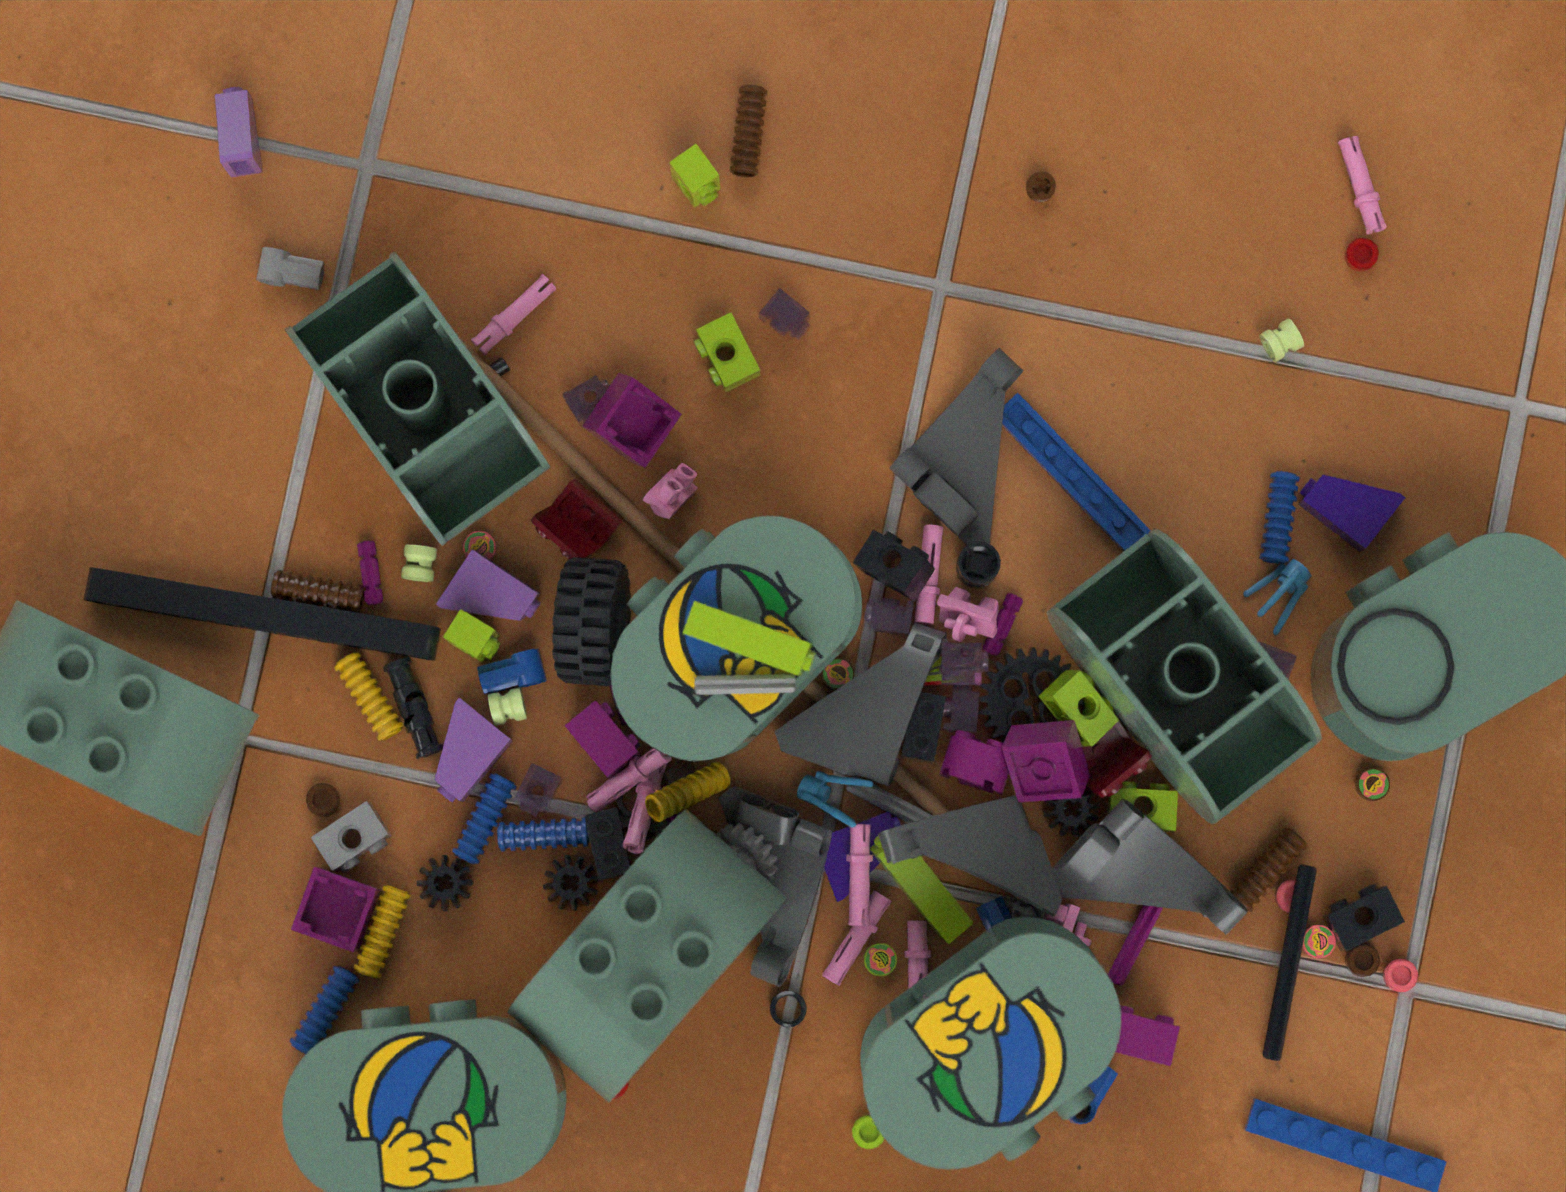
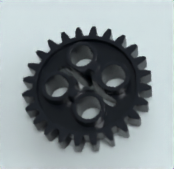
[977,647,1084,743]

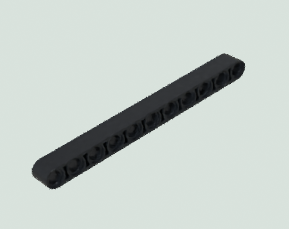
[83,567,441,661]

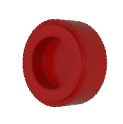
[1345,238,1379,272]

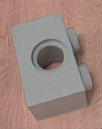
[311,801,392,873]

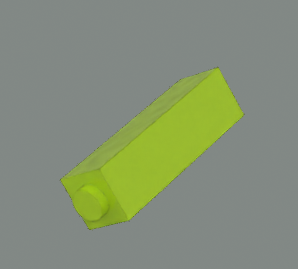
[683,601,816,676]
[870,830,974,944]

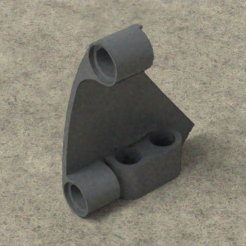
[889,348,1024,545]
[774,622,947,786]
[718,786,832,987]
[878,795,1062,916]
[1052,798,1248,935]

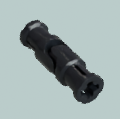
[383,657,443,759]

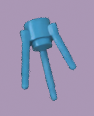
[1243,559,1312,635]
[797,770,874,828]

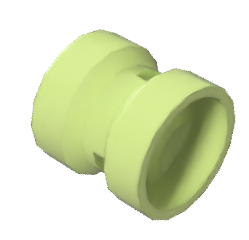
[1259,318,1304,362]
[401,545,437,582]
[488,687,527,726]

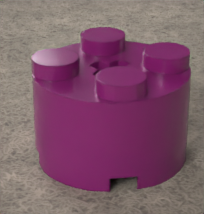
[939,730,1009,795]

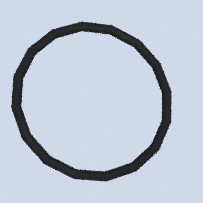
[1337,608,1455,725]

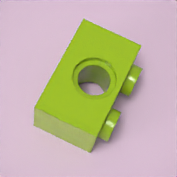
[669,144,720,208]
[694,312,760,393]
[443,609,501,663]
[1039,670,1119,747]
[1107,782,1178,832]

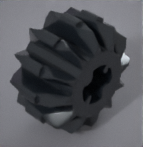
[1043,791,1099,838]
[417,855,474,911]
[543,855,600,911]

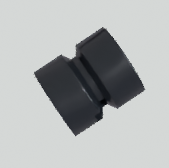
[956,541,1001,589]

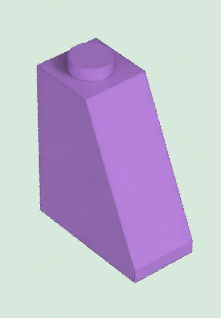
[215,87,263,177]
[436,549,541,621]
[434,698,513,802]

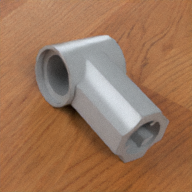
[256,247,325,290]

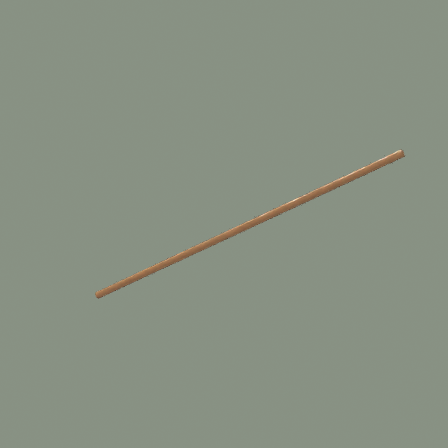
[457,335,1020,900]

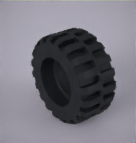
[552,557,631,686]

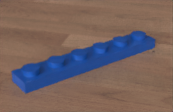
[1002,393,1151,552]
[1244,1098,1447,1192]

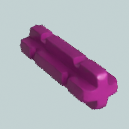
[357,541,383,605]
[983,593,1023,656]

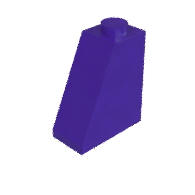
[1298,475,1406,552]
[824,812,901,902]

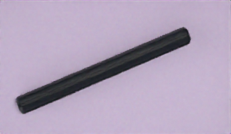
[1263,864,1317,1061]

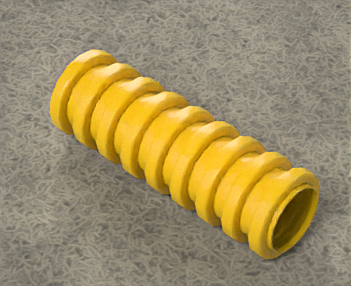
[334,652,404,741]
[645,762,730,822]
[353,885,411,979]

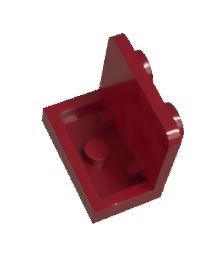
[531,479,623,560]
[1082,721,1152,798]

